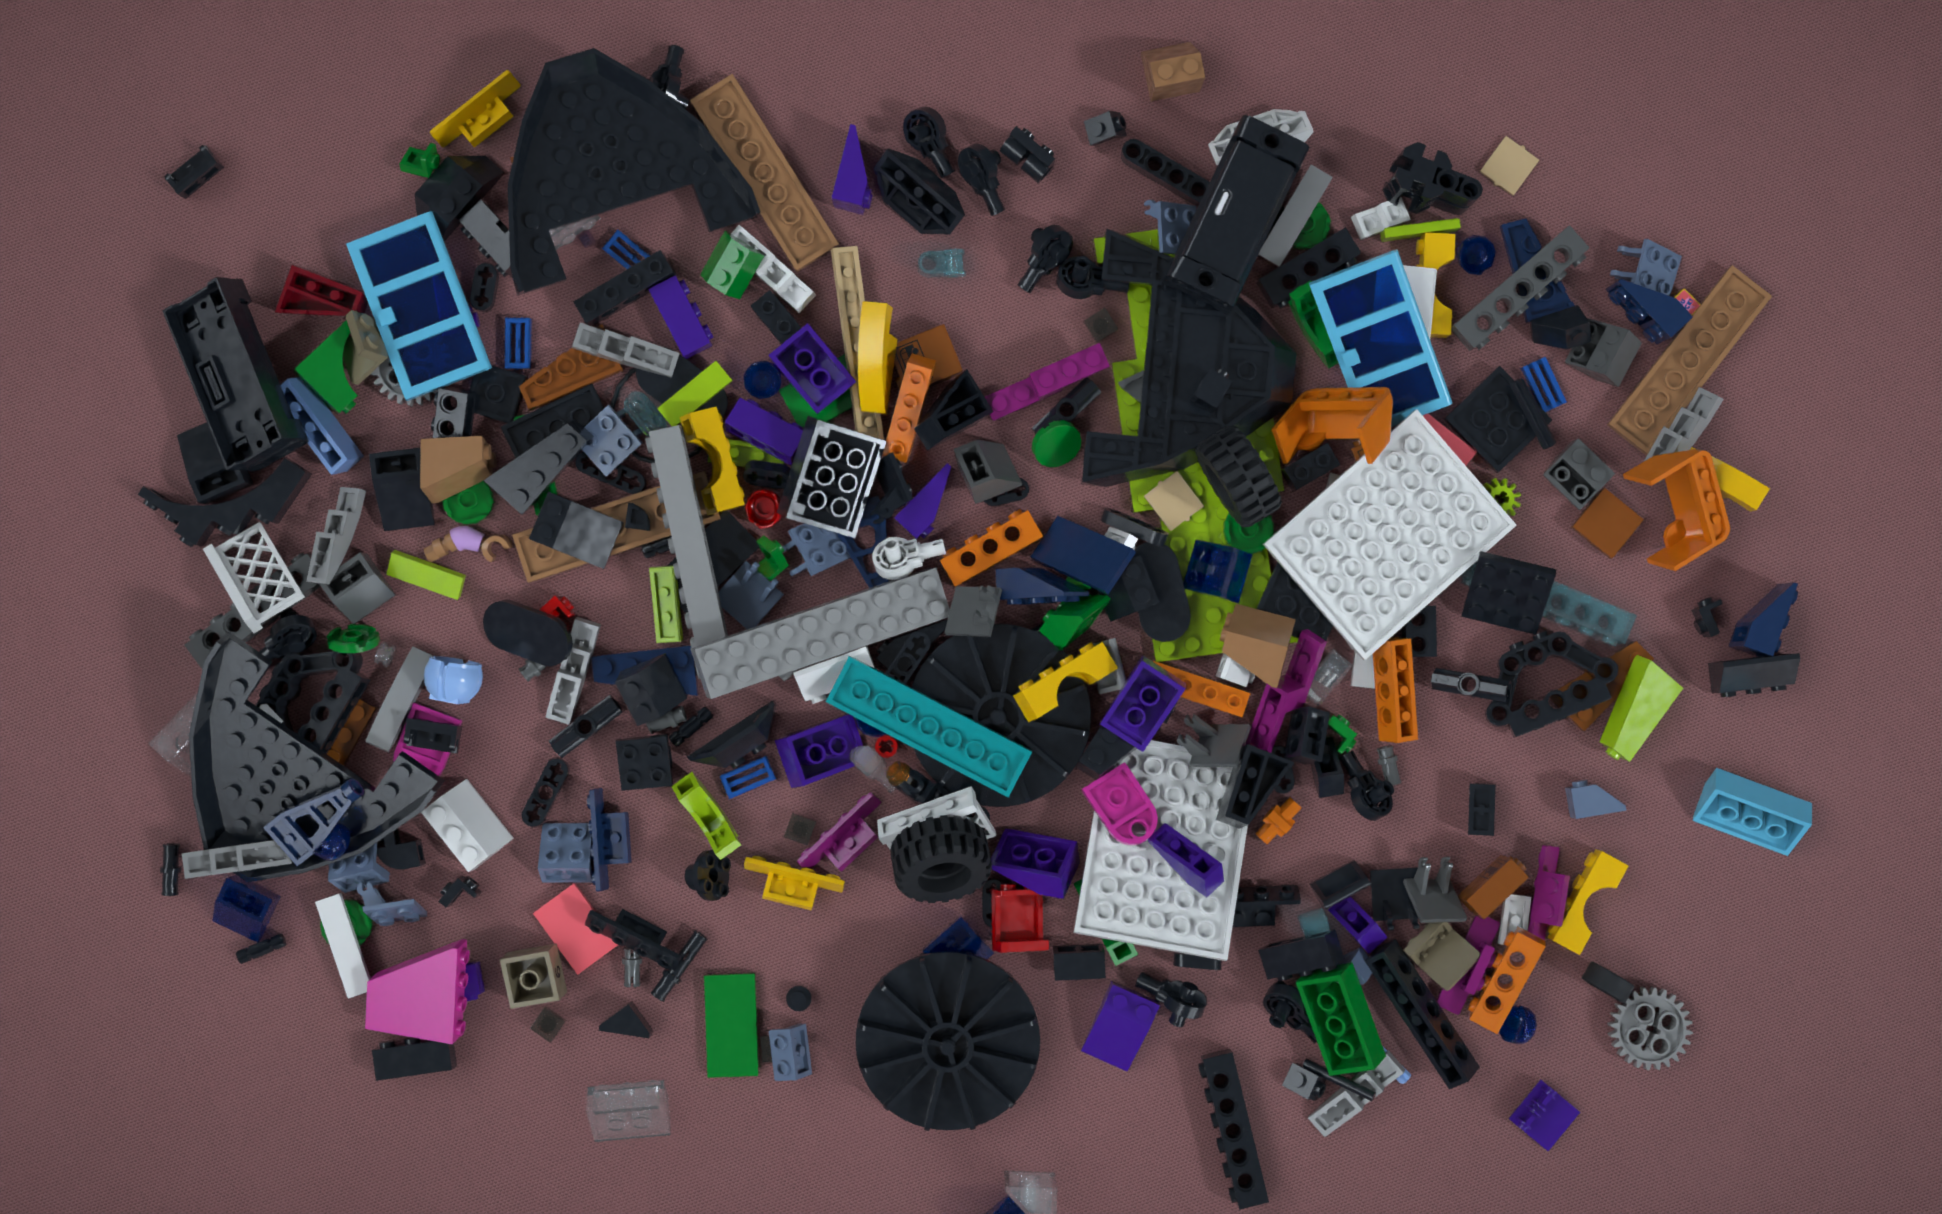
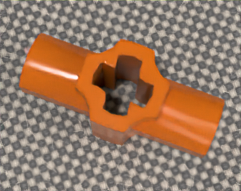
[1255,797,1302,845]

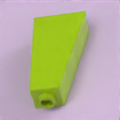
[1599,655,1683,762]

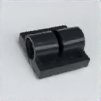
[999,126,1055,184]
[615,734,673,791]

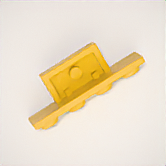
[430,70,521,148]
[744,856,845,911]

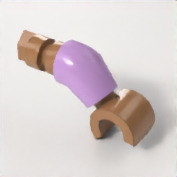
[423,526,513,562]

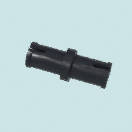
[160,843,181,896]

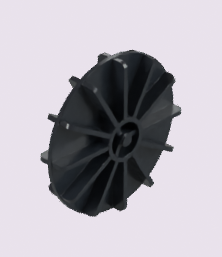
[912,624,1091,807]
[855,951,1040,1131]

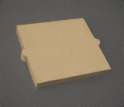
[1479,136,1539,196]
[1144,471,1204,531]

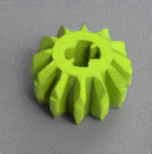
[1483,478,1521,516]

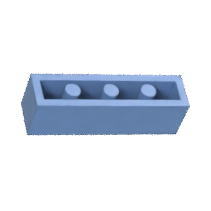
[281,377,364,475]

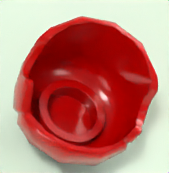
[745,489,782,529]

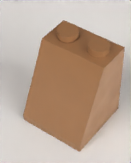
[1141,42,1205,102]
[420,436,497,503]
[1220,604,1296,688]

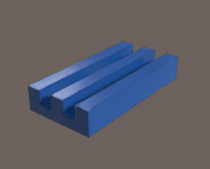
[602,230,650,269]
[505,318,532,369]
[1521,357,1567,412]
[720,756,776,799]

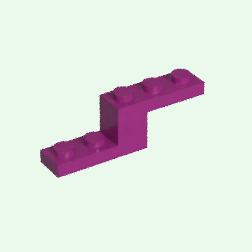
[985,343,1110,421]
[1245,629,1327,753]

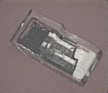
[1307,649,1353,706]

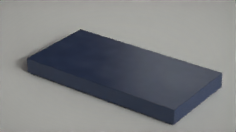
[1030,516,1136,594]

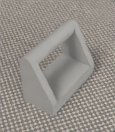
[1093,638,1126,694]

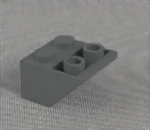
[1565,318,1642,387]
[1543,438,1615,510]
[953,440,1022,504]
[320,552,396,624]

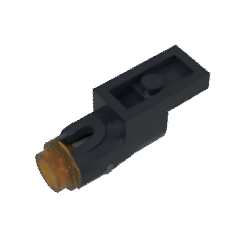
[886,761,951,805]

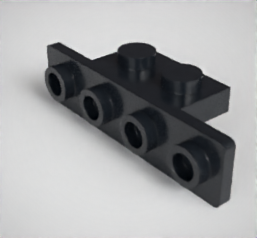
[1232,884,1301,927]
[585,909,682,971]

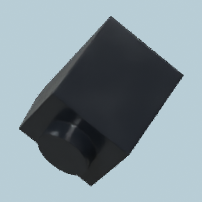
[1530,305,1591,349]
[1311,737,1344,798]

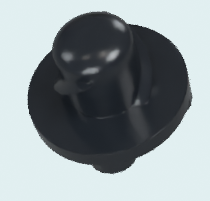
[684,850,731,901]

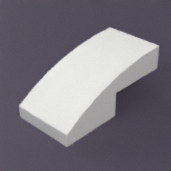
[1351,197,1411,240]

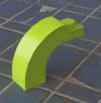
[671,772,741,860]

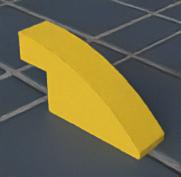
[858,301,898,414]
[1690,447,1770,512]

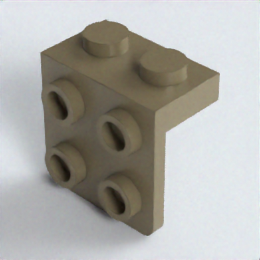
[343,310,388,385]
[1403,922,1480,991]

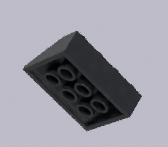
[777,416,887,538]

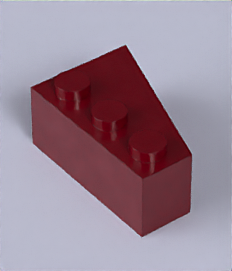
[274,265,368,317]

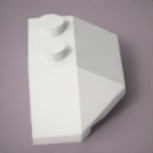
[1208,109,1313,166]

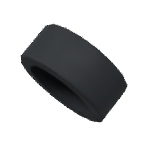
[1582,961,1634,1003]

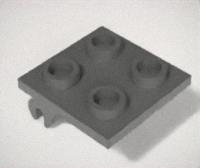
[944,585,1002,637]
[1177,714,1251,767]
[1403,857,1467,923]

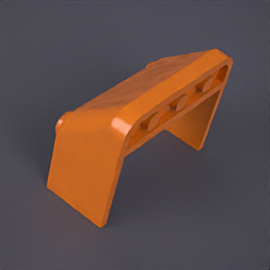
[1272,387,1393,464]
[1623,449,1730,571]

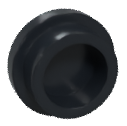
[786,986,812,1011]

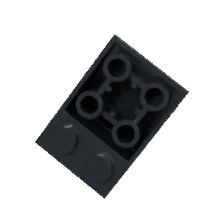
[177,422,254,505]
[369,448,435,531]

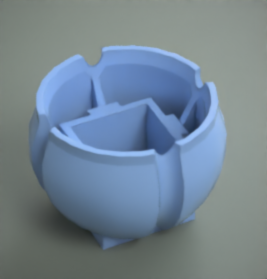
[424,656,483,704]

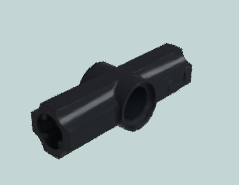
[1031,377,1102,434]
[1431,668,1512,703]
[549,695,623,758]

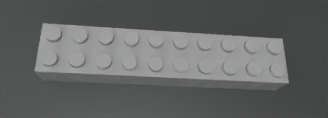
[645,425,728,679]
[691,568,950,699]

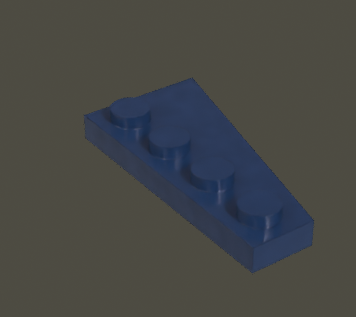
[1499,218,1575,323]
[591,646,699,696]

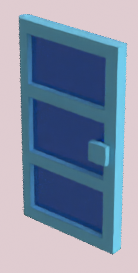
[346,211,492,401]
[1309,249,1453,427]

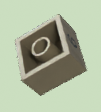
[500,943,567,1009]

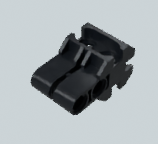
[1382,142,1483,215]

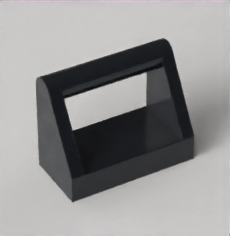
[1309,860,1371,909]

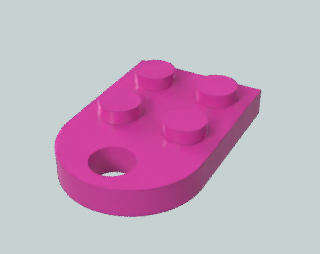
[393,703,463,776]
[1081,762,1158,845]

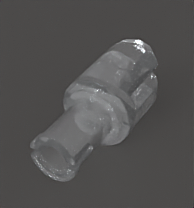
[850,746,896,793]

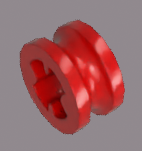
[875,735,898,758]

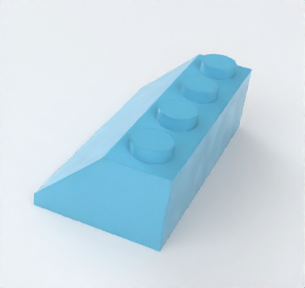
[1693,768,1812,856]

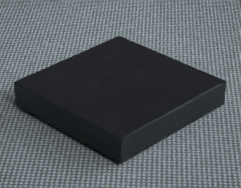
[470,366,528,423]

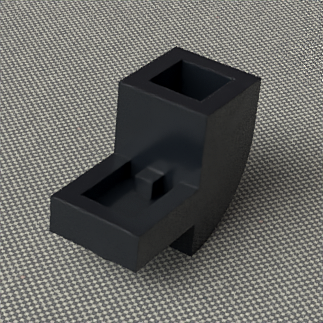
[377,828,426,870]

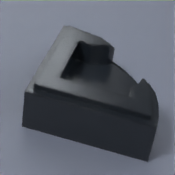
[625,502,651,531]

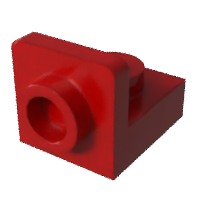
[539,595,576,618]

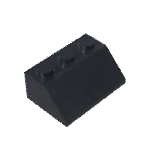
[1708,653,1800,697]

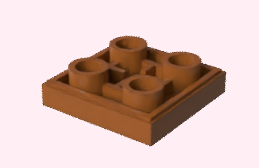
[1571,488,1644,559]

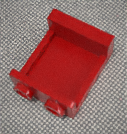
[991,884,1049,953]

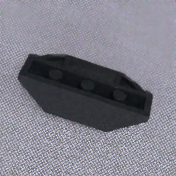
[873,148,965,235]
[414,156,505,242]
[687,700,777,769]

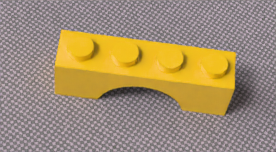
[1416,232,1455,338]
[680,407,745,515]
[1013,642,1118,722]
[1547,849,1629,955]

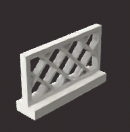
[203,522,305,633]
[877,786,996,849]

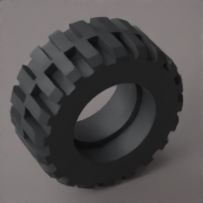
[1195,426,1282,527]
[890,815,992,903]

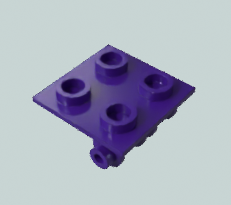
[1508,1079,1580,1151]

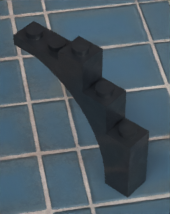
[138,458,312,547]

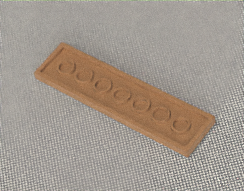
[690,74,839,272]
[1607,265,1772,456]
[512,471,721,583]

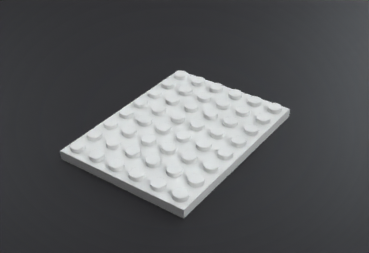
[1263,409,1516,660]
[1073,740,1248,961]

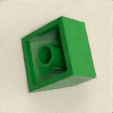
[701,231,764,300]
[1039,595,1111,651]

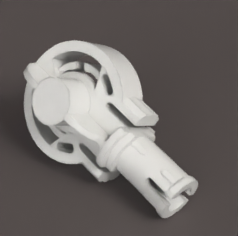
[872,537,946,580]

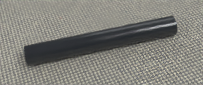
[1302,1059,1376,1102]

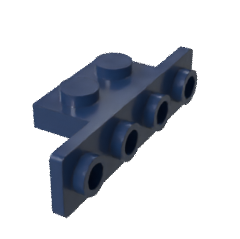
[587,788,632,892]

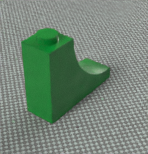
[293,320,358,415]

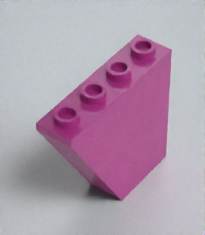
[365,939,470,1044]

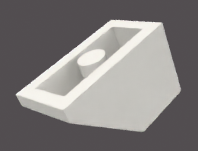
[1215,653,1255,687]

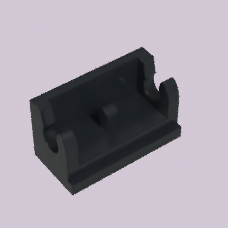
[164,145,225,199]
[404,718,462,754]
[1468,783,1496,836]
[1053,944,1106,981]

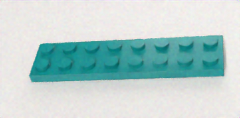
[826,656,1032,797]

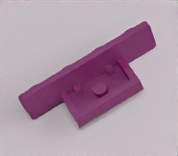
[797,792,882,872]
[1527,845,1570,940]
[1437,916,1500,1015]

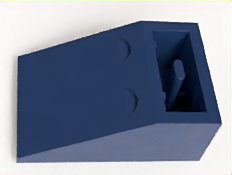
[1605,279,1693,344]
[996,568,1089,605]
[1728,582,1798,657]

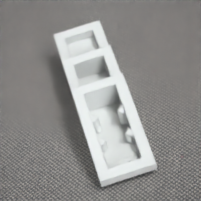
[731,225,816,313]

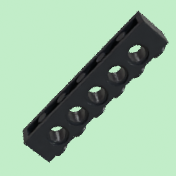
[1365,939,1480,1090]
[1198,1049,1269,1210]

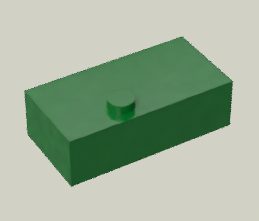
[1296,962,1386,1076]

